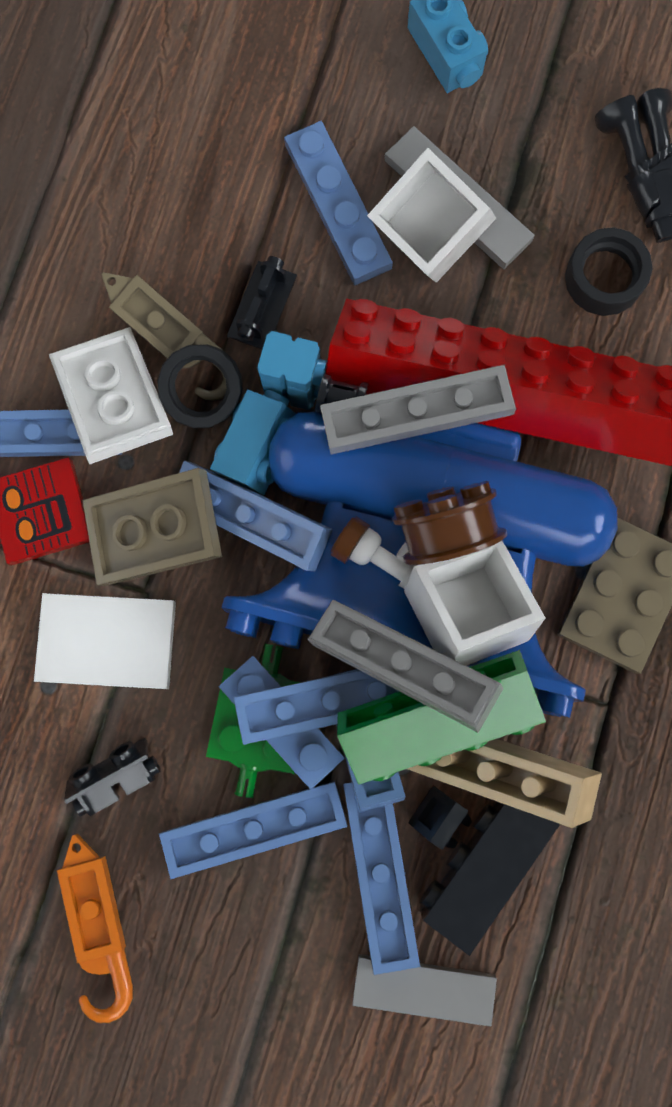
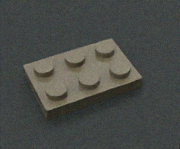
[82,468,222,586]
[556,518,672,674]

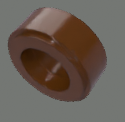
[330,516,370,564]

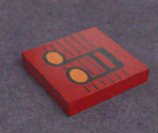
[0,457,89,566]

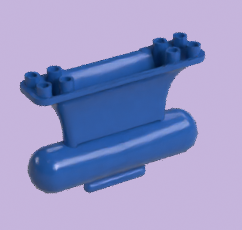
[221,412,618,718]

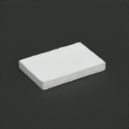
[49,327,173,464]
[34,593,176,689]

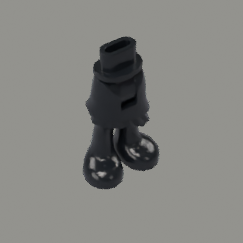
[594,88,672,243]

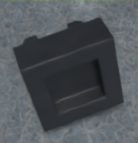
[408,785,472,850]

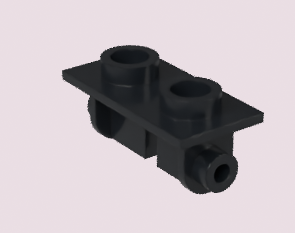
[227,256,297,350]
[64,738,161,816]

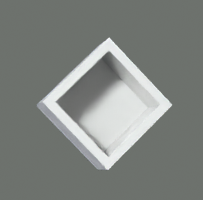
[367,148,496,283]
[404,541,545,666]

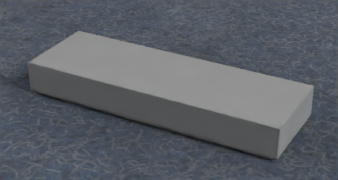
[352,954,497,1027]

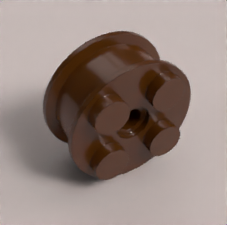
[392,481,508,565]

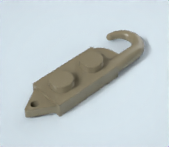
[102,272,226,401]

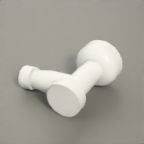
[349,528,416,589]

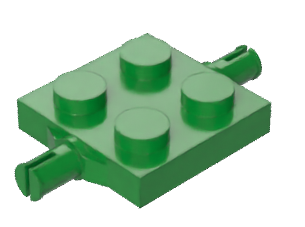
[206,644,301,798]

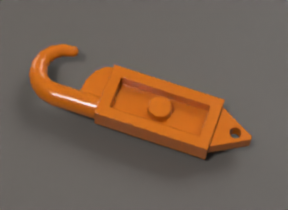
[57,834,133,1023]

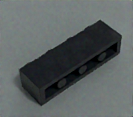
[419,802,560,956]

